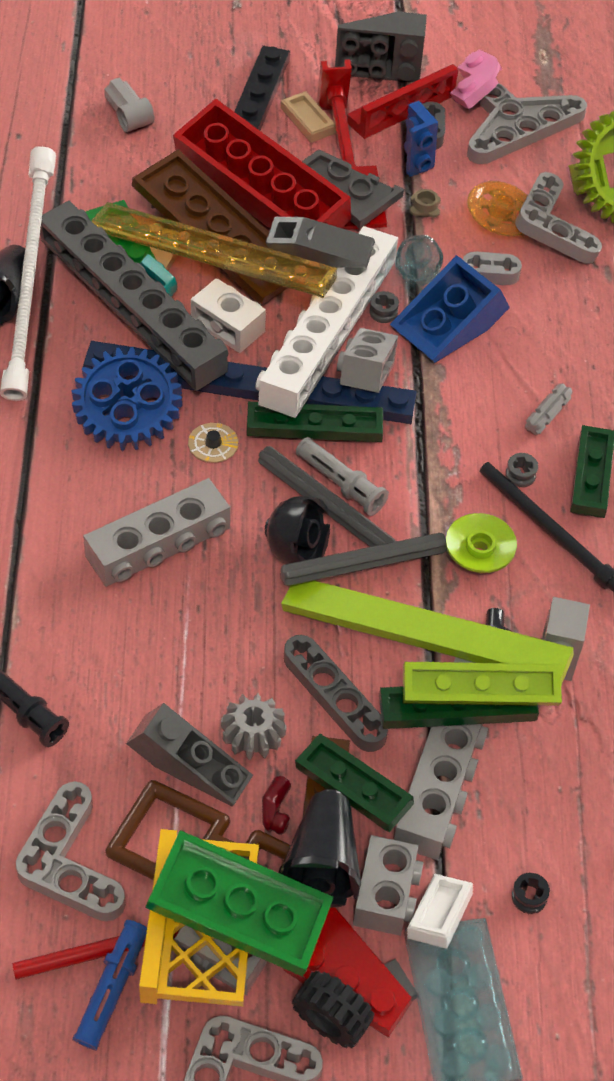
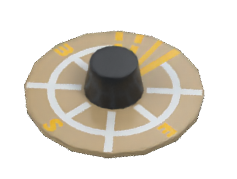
[188,422,239,463]

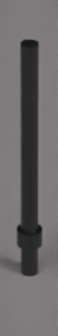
[480,462,614,592]

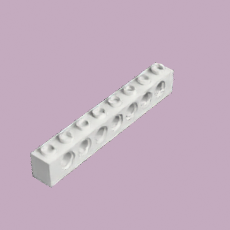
[256,226,398,418]

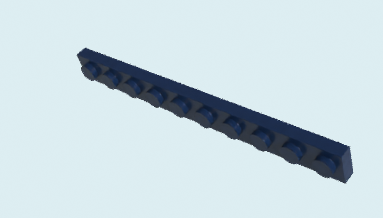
[83,341,417,424]

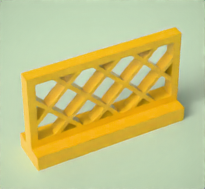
[139,829,259,1007]

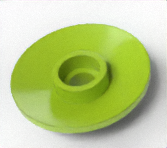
[446,513,517,573]

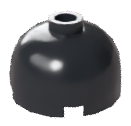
[265,496,330,564]

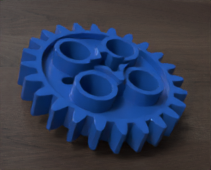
[72,347,183,451]

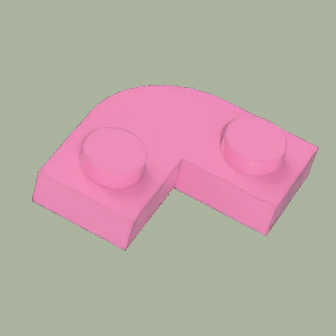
[450,50,502,109]

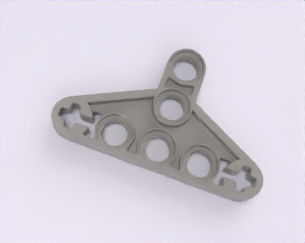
[467,83,587,164]

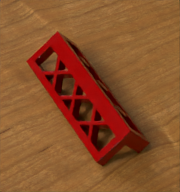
[347,64,458,139]

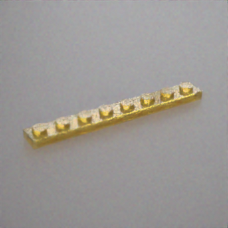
[92,202,337,298]

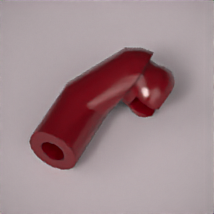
[262,776,291,835]

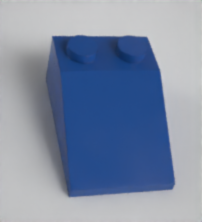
[390,255,510,363]

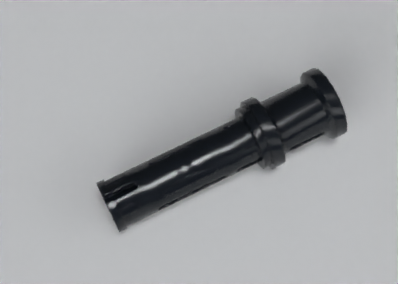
[0,669,69,747]

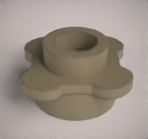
[410,189,441,218]

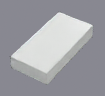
[407,874,473,949]

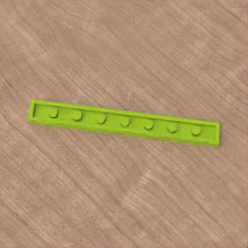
[281,581,574,685]

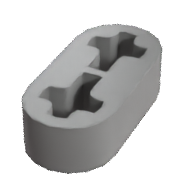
[463,252,522,285]

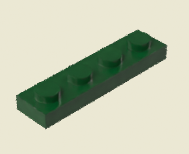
[247,401,383,442]
[379,686,539,729]

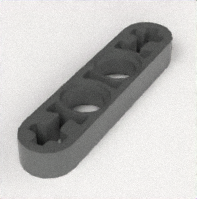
[284,635,388,752]

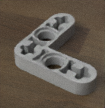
[515,172,602,263]
[16,781,125,922]
[184,1016,323,1081]

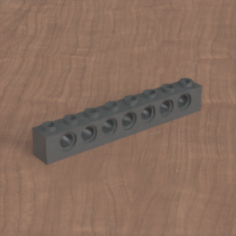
[40,200,229,391]

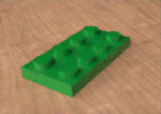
[145,830,334,977]

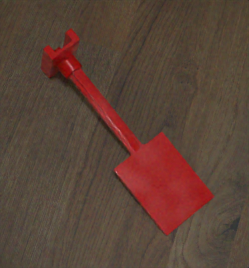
[317,59,387,230]

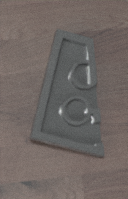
[302,149,404,229]

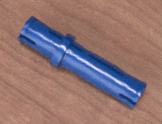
[72,920,147,1050]

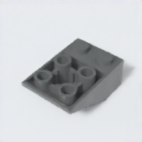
[335,12,427,82]

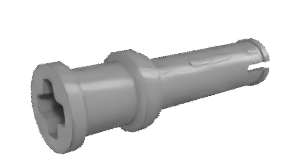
[296,437,389,516]

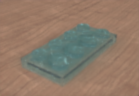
[404,918,523,1081]

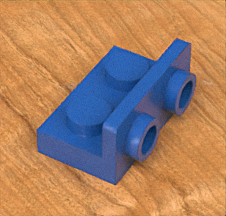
[404,100,438,177]

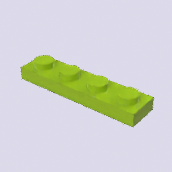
[403,662,562,706]

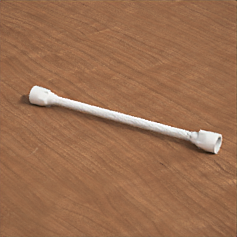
[0,146,56,401]

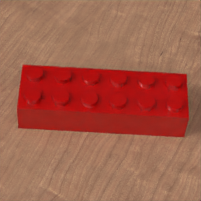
[173,99,351,229]

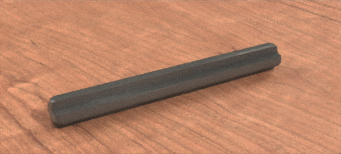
[258,446,396,547]
[280,532,447,586]

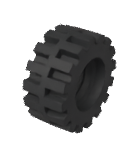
[292,971,374,1048]

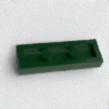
[570,425,614,518]
[295,734,414,833]

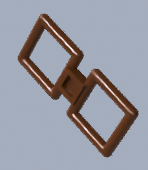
[105,780,290,880]

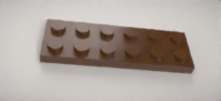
[132,149,308,306]

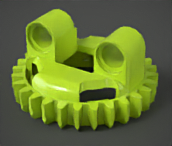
[568,111,614,223]

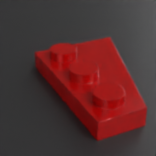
[283,907,412,1038]

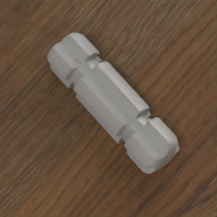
[525,383,573,435]

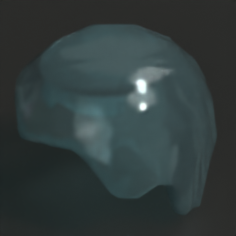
[395,235,443,286]

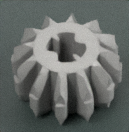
[221,693,286,760]

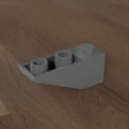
[266,217,375,268]
[126,703,253,806]

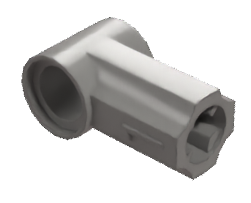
[104,78,155,132]

